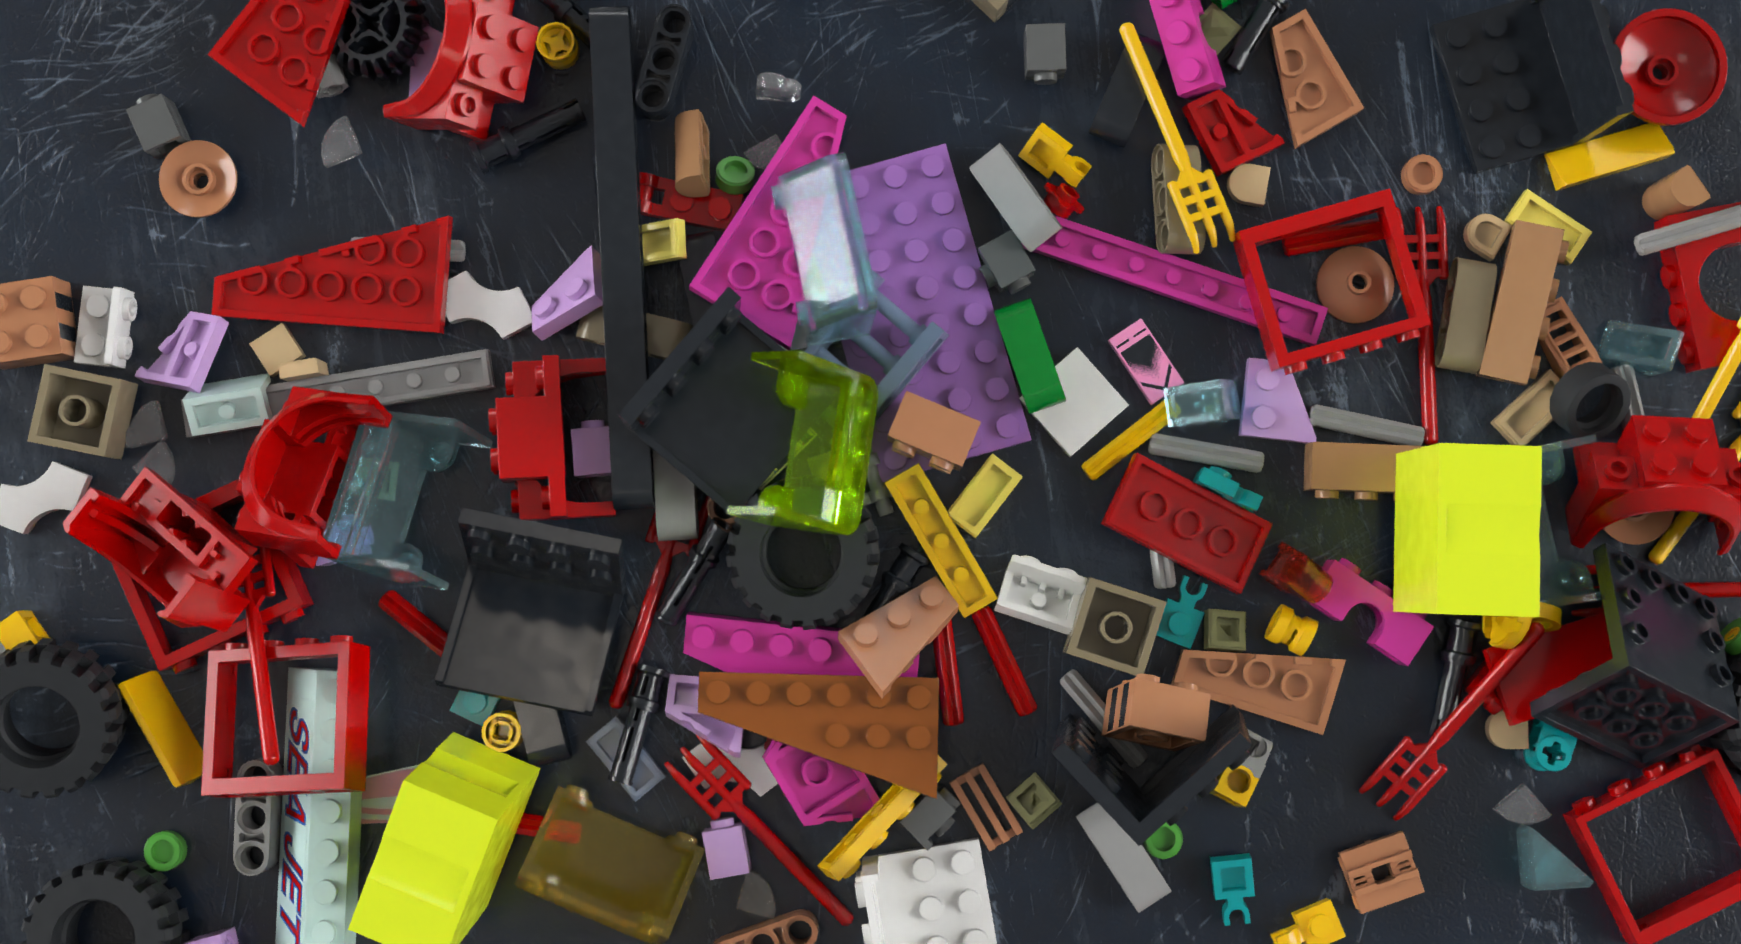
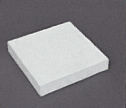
[1019,347,1129,457]

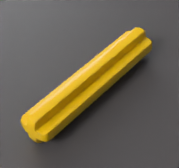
[1081,397,1182,481]

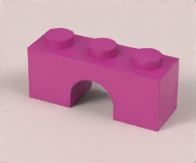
[1149,0,1226,100]
[1301,558,1434,666]

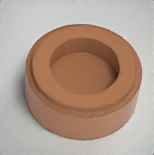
[1401,154,1443,195]

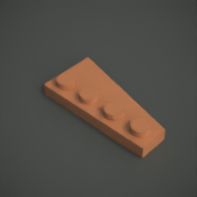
[1171,649,1346,735]

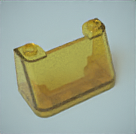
[515,785,705,944]

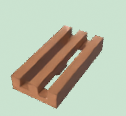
[949,762,1023,852]

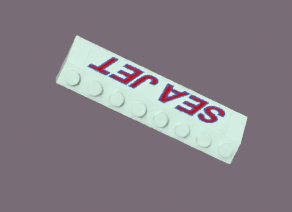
[275,667,362,944]

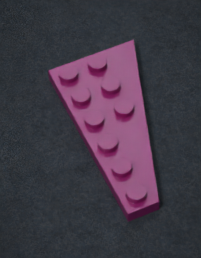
[689,95,847,351]
[683,612,920,677]

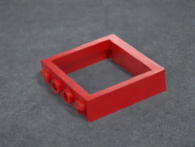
[1233,188,1431,375]
[111,479,314,674]
[201,635,370,798]
[1562,744,1741,944]

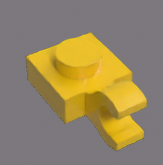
[1018,122,1092,187]
[1270,898,1346,944]

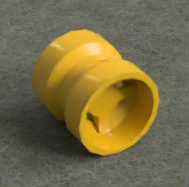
[536,22,580,70]
[1264,604,1318,656]
[481,710,523,752]

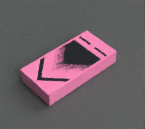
[1108,319,1185,405]

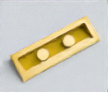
[1544,123,1675,191]
[118,670,203,788]

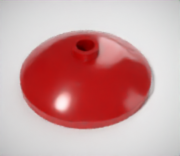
[1613,8,1728,126]

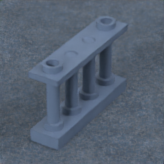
[797,270,949,455]

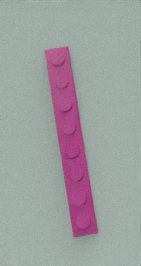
[1021,215,1328,346]

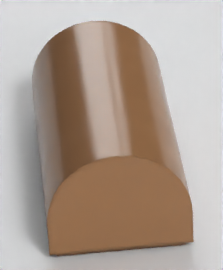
[674,109,710,197]
[1642,165,1711,220]

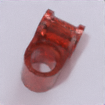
[1259,542,1333,603]

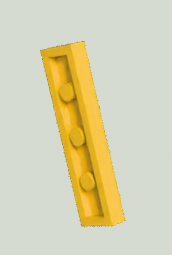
[885,462,998,618]
[817,755,947,881]

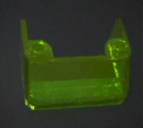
[727,350,878,535]

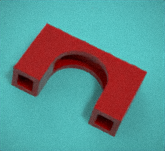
[1653,202,1741,373]

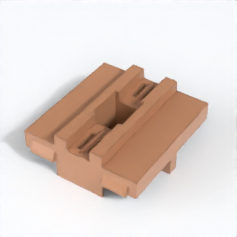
[1337,831,1425,914]

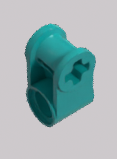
[1523,719,1578,772]

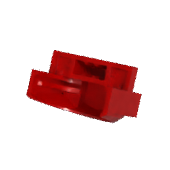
[383,0,539,141]
[488,355,616,521]
[234,386,393,569]
[1565,415,1741,555]
[62,467,258,633]

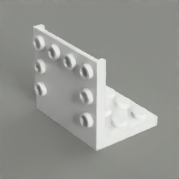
[855,837,997,944]

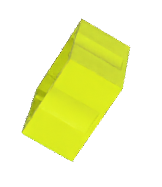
[1393,443,1542,617]
[348,732,541,944]

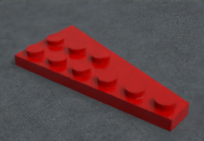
[207,0,351,127]
[211,215,453,334]

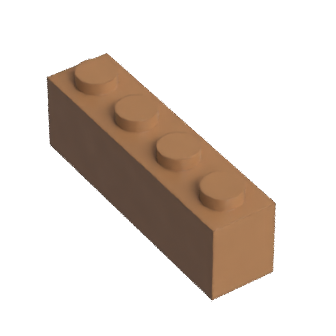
[1476,220,1569,386]
[1303,442,1425,501]

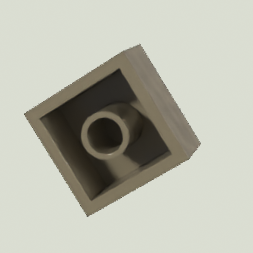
[27,364,138,460]
[1062,577,1167,676]

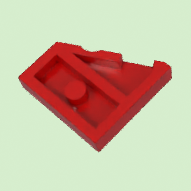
[1182,89,1285,177]

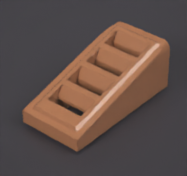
[1538,296,1603,379]

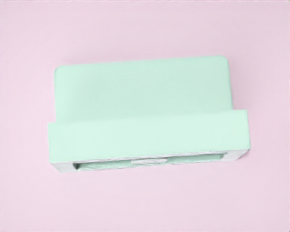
[182,373,273,436]

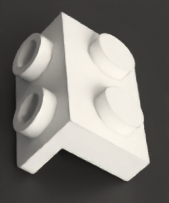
[994,555,1087,635]

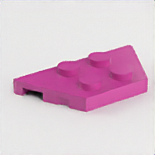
[762,740,880,826]

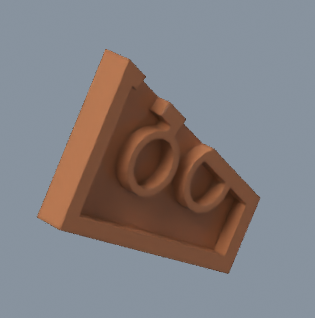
[1269,9,1364,150]
[838,576,959,699]

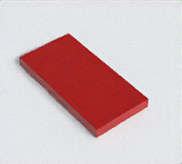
[1101,453,1273,594]
[1482,613,1613,726]

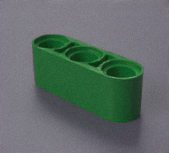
[994,298,1066,414]

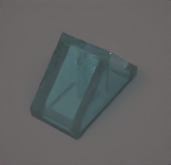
[1597,320,1684,376]
[1163,379,1241,427]
[1516,824,1594,891]

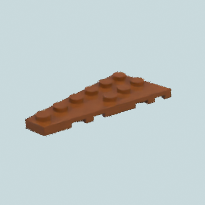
[698,672,939,799]

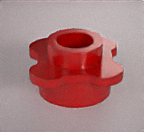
[1044,182,1084,219]

